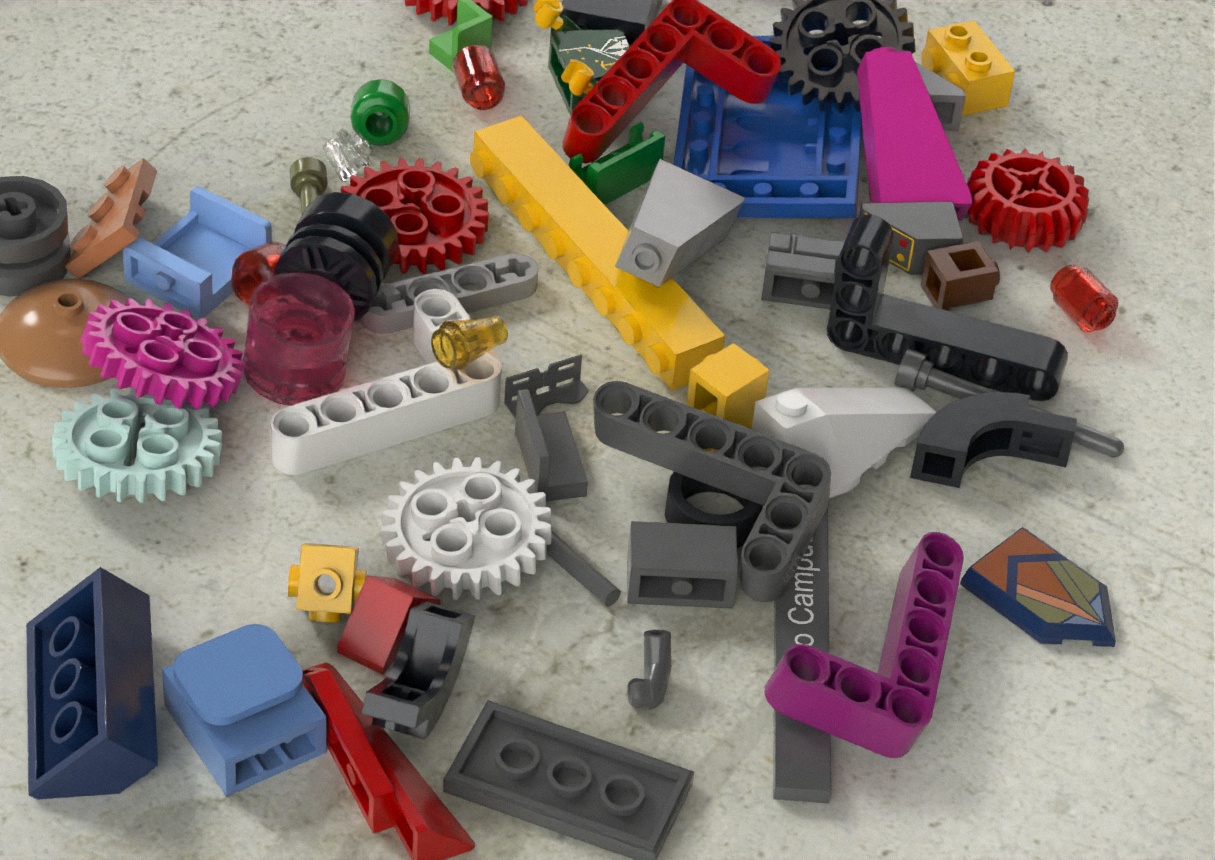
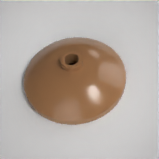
[0,279,130,388]

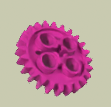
[80,298,245,409]

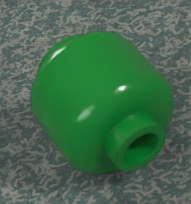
[350,79,410,146]

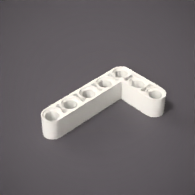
[270,289,502,475]

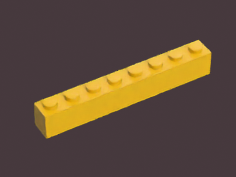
[470,115,725,390]

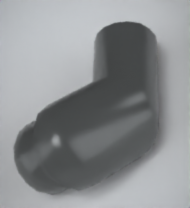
[627,630,672,710]

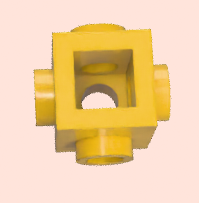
[288,543,367,623]

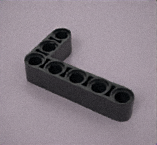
[827,214,1068,401]

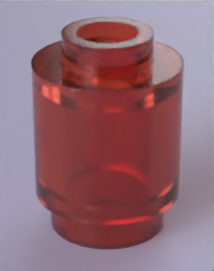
[452,45,505,110]
[1050,264,1118,332]

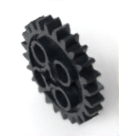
[770,0,916,114]

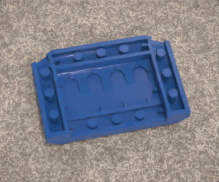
[673,36,862,218]

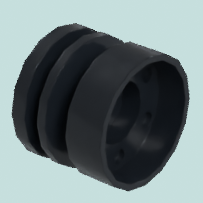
[275,192,399,325]

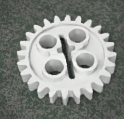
[381,457,552,600]

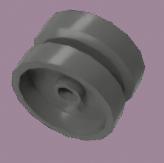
[0,176,71,297]

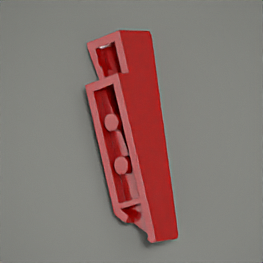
[302,662,475,860]

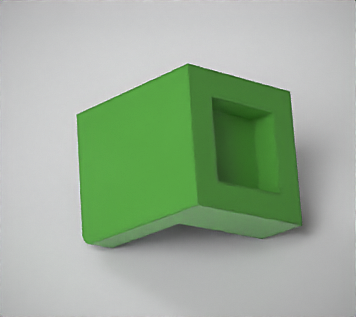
[429,0,493,75]

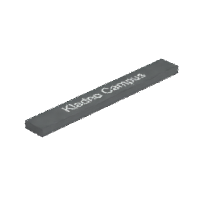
[773,507,831,803]

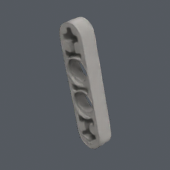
[361,253,539,334]

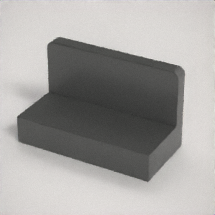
[515,389,588,501]

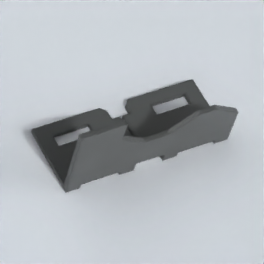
[504,354,589,419]

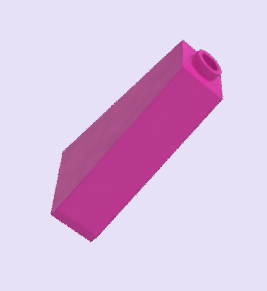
[857,47,972,221]

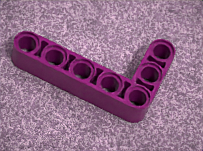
[764,532,964,758]

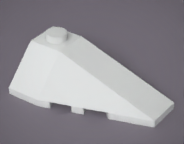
[752,388,936,498]

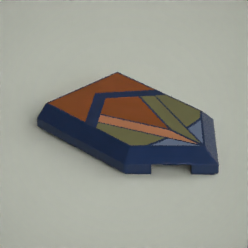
[960,527,1116,647]

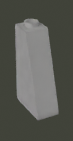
[615,159,745,287]

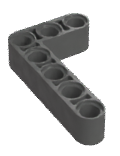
[593,381,831,602]

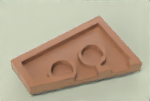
[64,158,157,279]

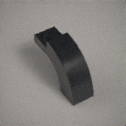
[910,392,1077,488]
[361,601,476,739]

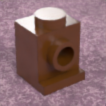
[921,241,1000,311]

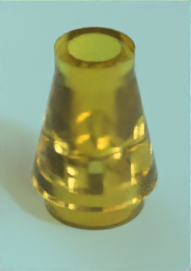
[431,315,508,370]

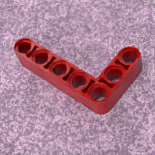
[562,0,781,164]

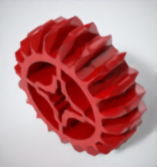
[967,148,1089,253]

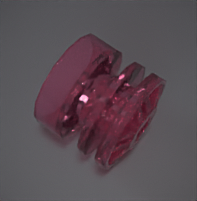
[243,272,355,406]

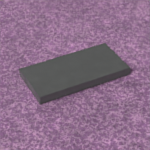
[443,700,694,860]

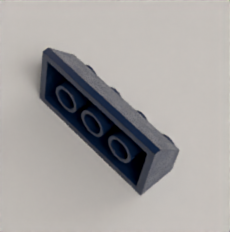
[26,567,158,800]

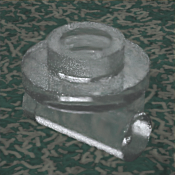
[323,128,373,182]

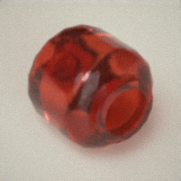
[231,241,287,311]

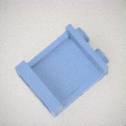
[123,186,272,319]

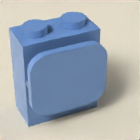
[162,624,326,796]

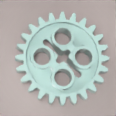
[52,387,222,503]

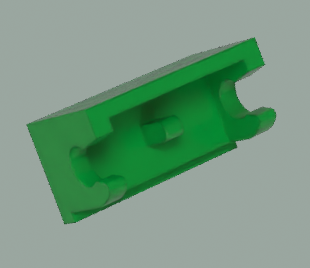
[569,122,666,205]

